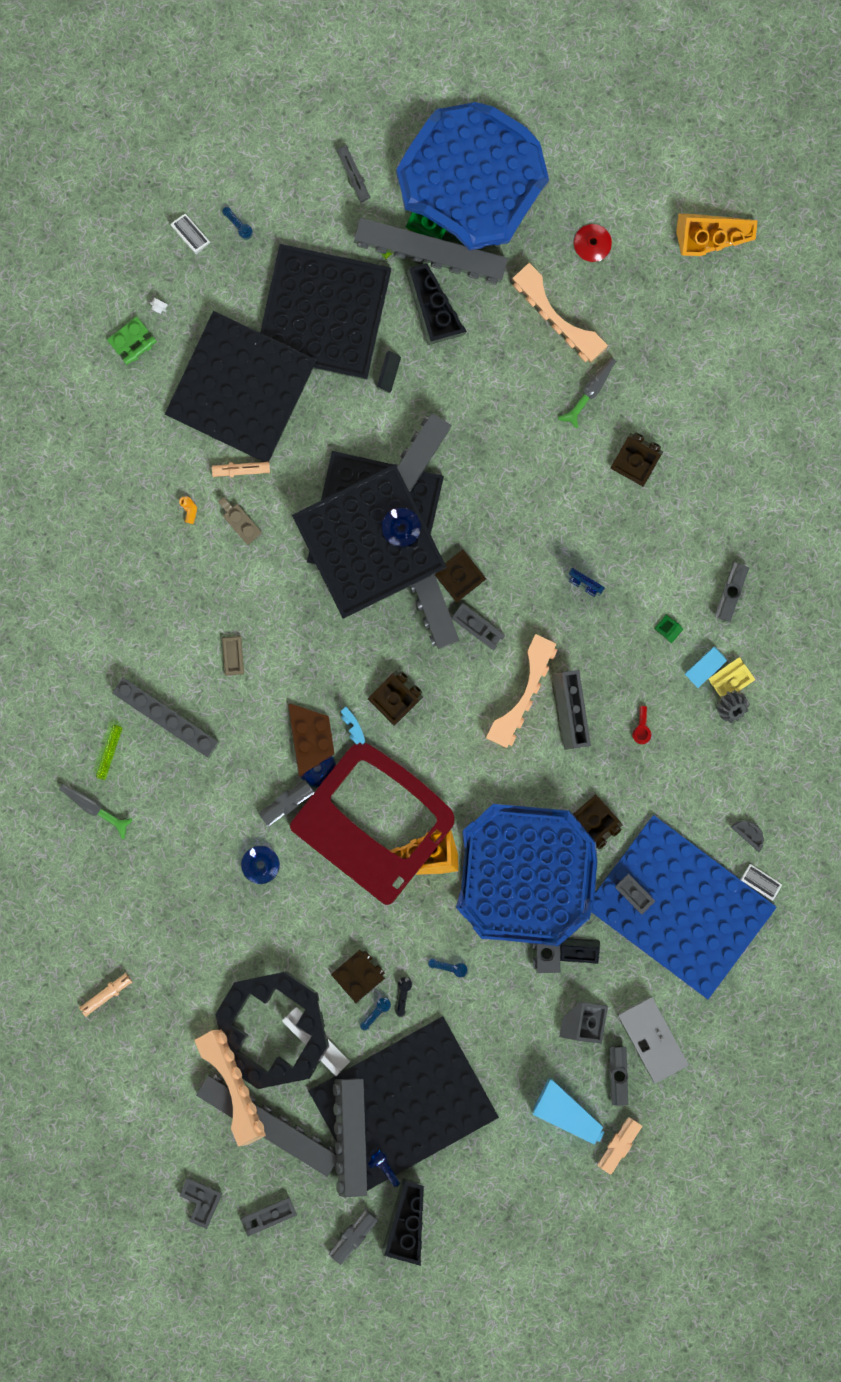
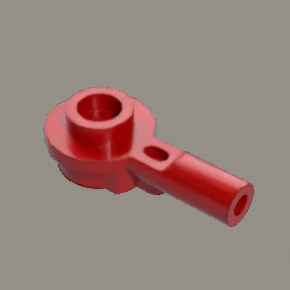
[632,706,652,745]

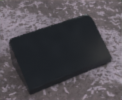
[377,351,401,393]
[560,938,600,964]

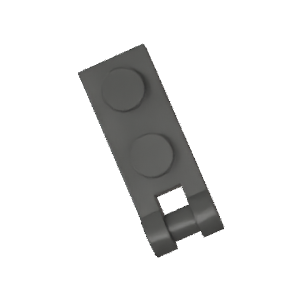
[451,603,505,651]
[240,1197,297,1236]

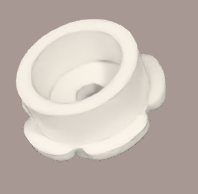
[150,298,167,314]

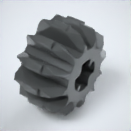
[716,689,750,723]

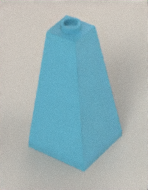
[532,1078,604,1145]

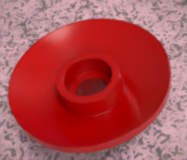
[574,224,612,262]

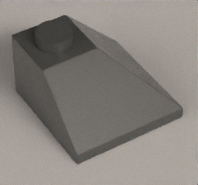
[559,1002,608,1044]

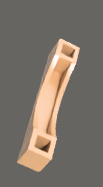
[512,263,608,364]
[486,634,558,748]
[194,1029,266,1147]

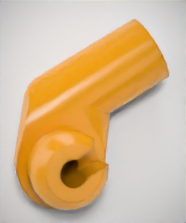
[179,496,197,524]

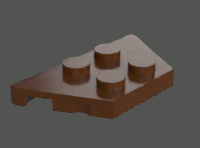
[288,704,334,777]

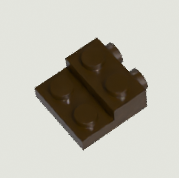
[610,432,664,487]
[368,670,423,726]
[573,794,623,849]
[331,949,385,1003]

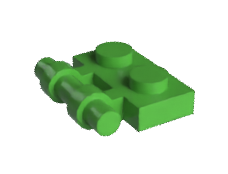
[107,317,157,365]

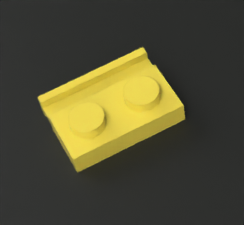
[708,657,755,699]

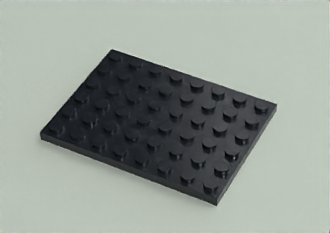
[308,1016,499,1191]

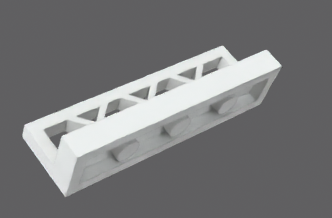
[282,1007,350,1076]

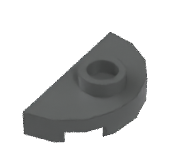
[731,821,764,852]

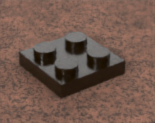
[435,549,487,603]

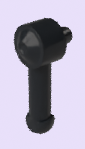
[396,977,412,1017]

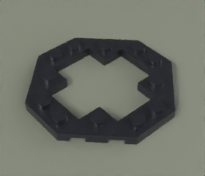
[215,971,329,1089]

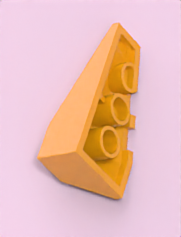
[676,213,758,256]
[390,830,459,875]

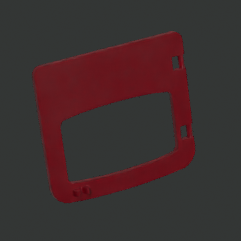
[290,743,455,905]

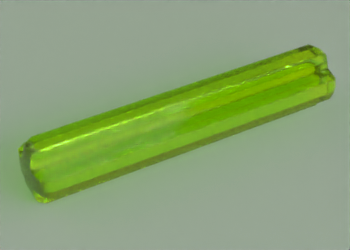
[96,725,123,780]

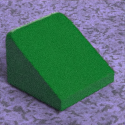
[654,614,683,643]

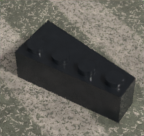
[406,263,467,345]
[382,1178,424,1266]

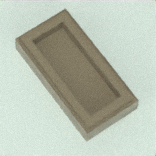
[222,636,244,676]

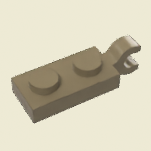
[219,497,262,545]

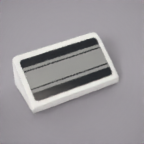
[170,214,210,254]
[740,864,782,901]

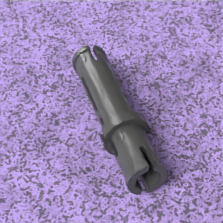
[336,145,371,202]

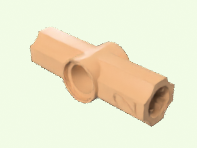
[597,1117,642,1174]

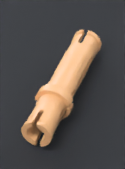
[212,461,270,478]
[79,973,133,1017]

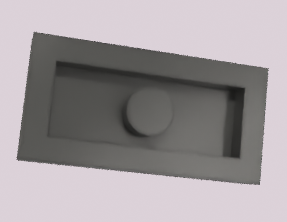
[615,874,655,915]

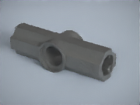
[714,562,749,622]
[258,780,315,827]
[610,1046,629,1106]
[328,1209,378,1265]

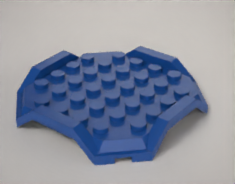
[396,102,549,251]
[456,804,597,946]

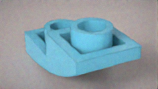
[685,646,727,688]
[341,707,365,745]

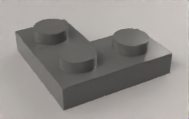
[179,1177,223,1229]

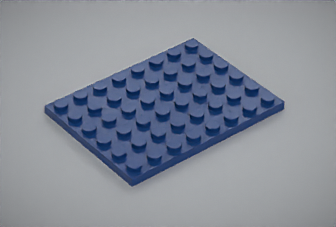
[591,815,777,999]

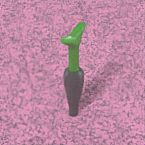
[558,357,617,428]
[59,784,132,839]

